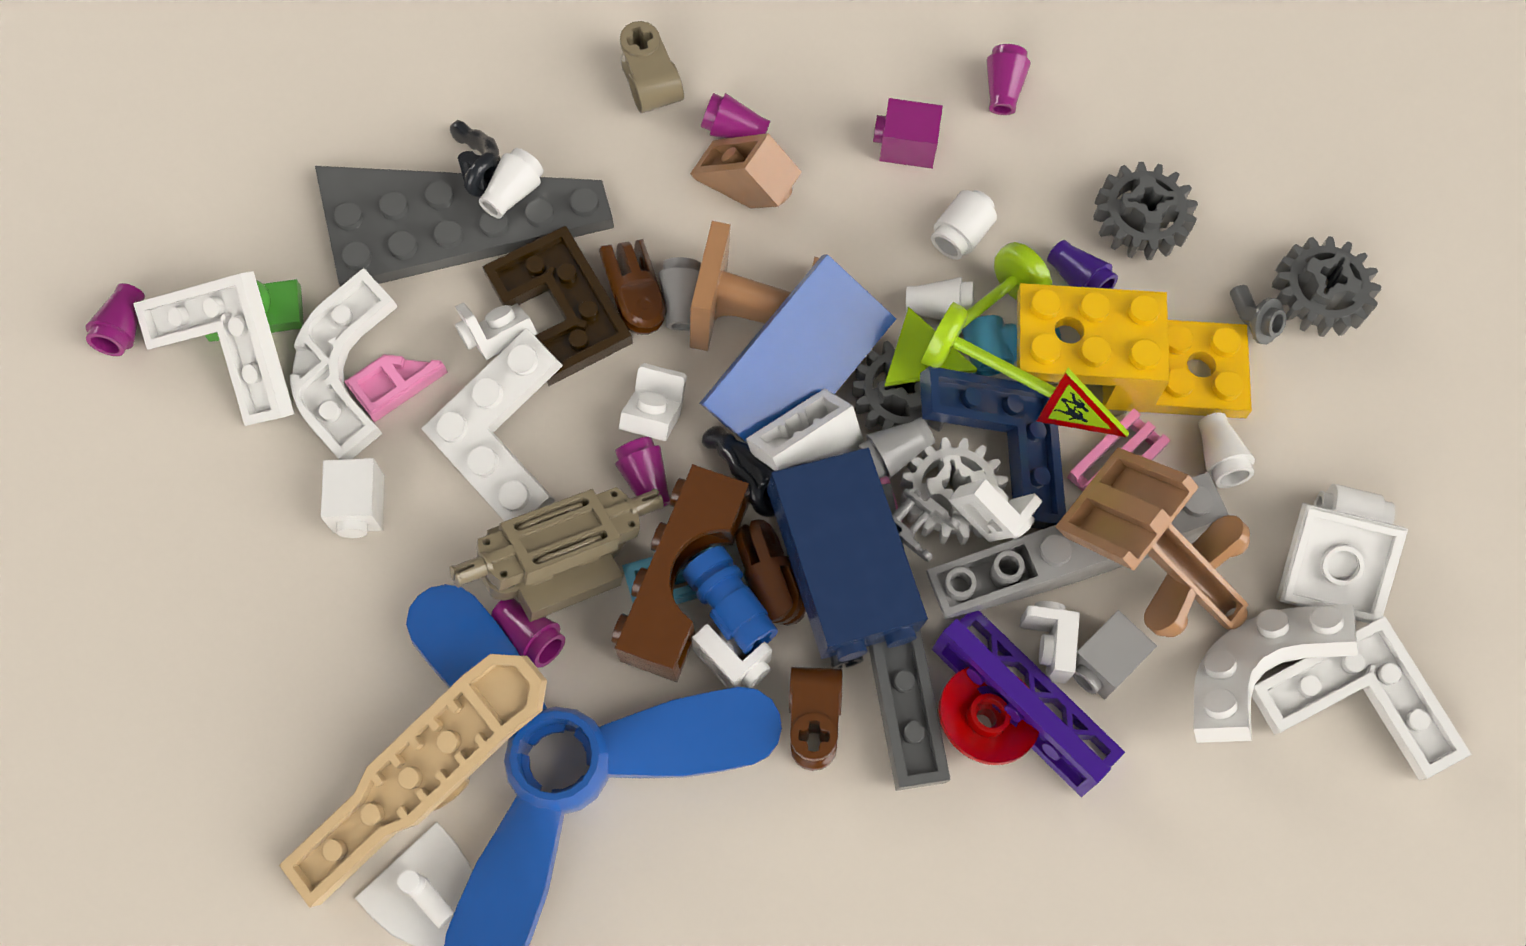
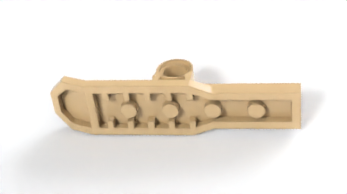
[279,654,547,908]

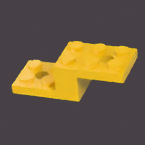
[1017,283,1252,419]

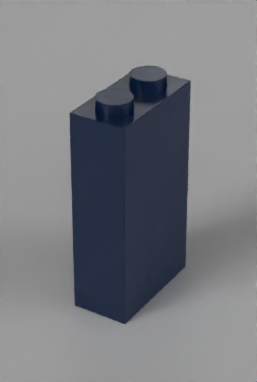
[767,447,928,662]

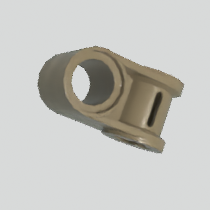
[620,21,684,113]

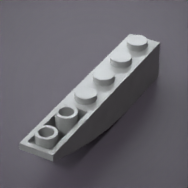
[926,472,1229,619]

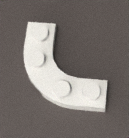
[290,268,398,460]
[1194,604,1358,743]

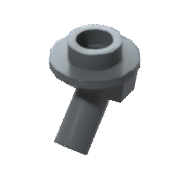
[1230,285,1286,345]

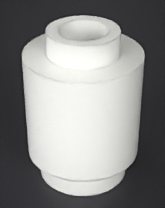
[931,190,997,260]
[1314,484,1395,524]

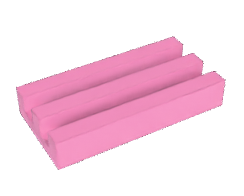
[1067,409,1171,491]

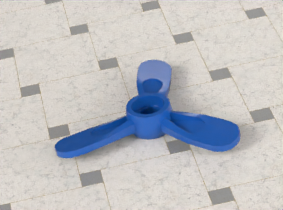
[406,584,782,946]

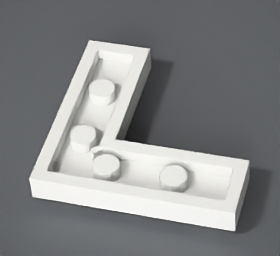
[133,271,294,426]
[421,328,563,521]
[1252,616,1472,780]

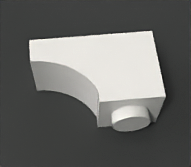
[746,388,864,471]

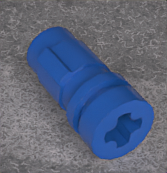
[682,546,778,655]

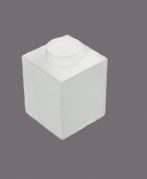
[321,458,384,538]

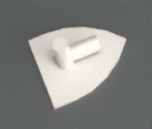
[355,822,472,946]

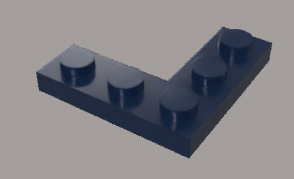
[920,366,1066,529]

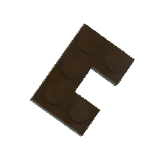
[482,226,633,386]

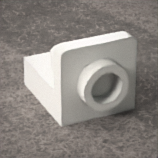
[455,302,538,360]
[619,363,687,441]
[948,479,1042,542]
[1020,601,1080,684]
[692,624,772,689]

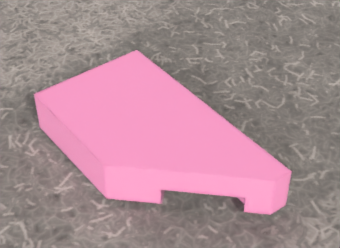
[344,354,448,423]

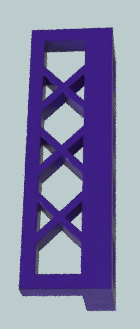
[931,611,1125,798]

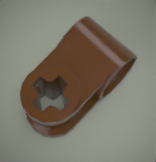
[789,667,843,771]

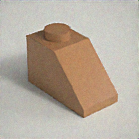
[690,133,802,209]

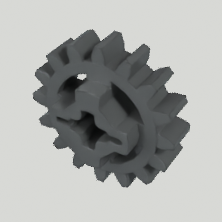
[1093,162,1198,260]
[1272,236,1381,337]
[852,341,944,432]

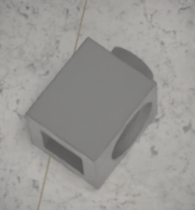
[1073,610,1157,700]

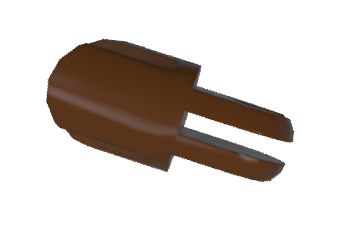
[599,239,666,335]
[735,519,806,626]

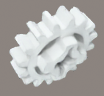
[900,437,1009,545]

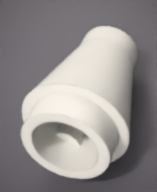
[479,148,544,219]
[906,277,974,320]
[1198,413,1255,488]

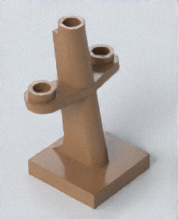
[690,221,819,351]
[1055,447,1250,637]

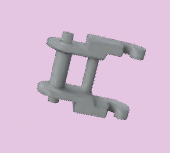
[892,488,961,562]

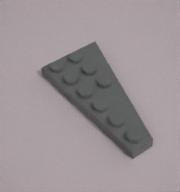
[315,166,614,287]

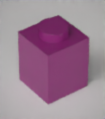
[873,98,943,169]

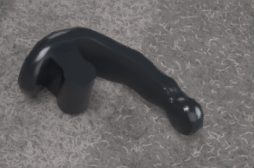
[450,120,501,197]
[702,426,775,517]

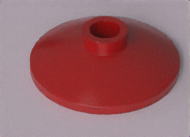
[939,667,1039,765]

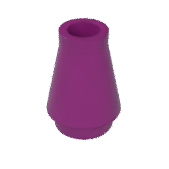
[986,44,1031,115]
[701,93,771,139]
[86,283,145,356]
[615,437,670,512]
[491,598,565,668]

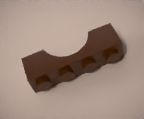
[611,464,750,682]

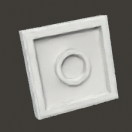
[1276,503,1408,624]

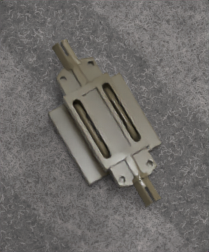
[449,487,664,622]

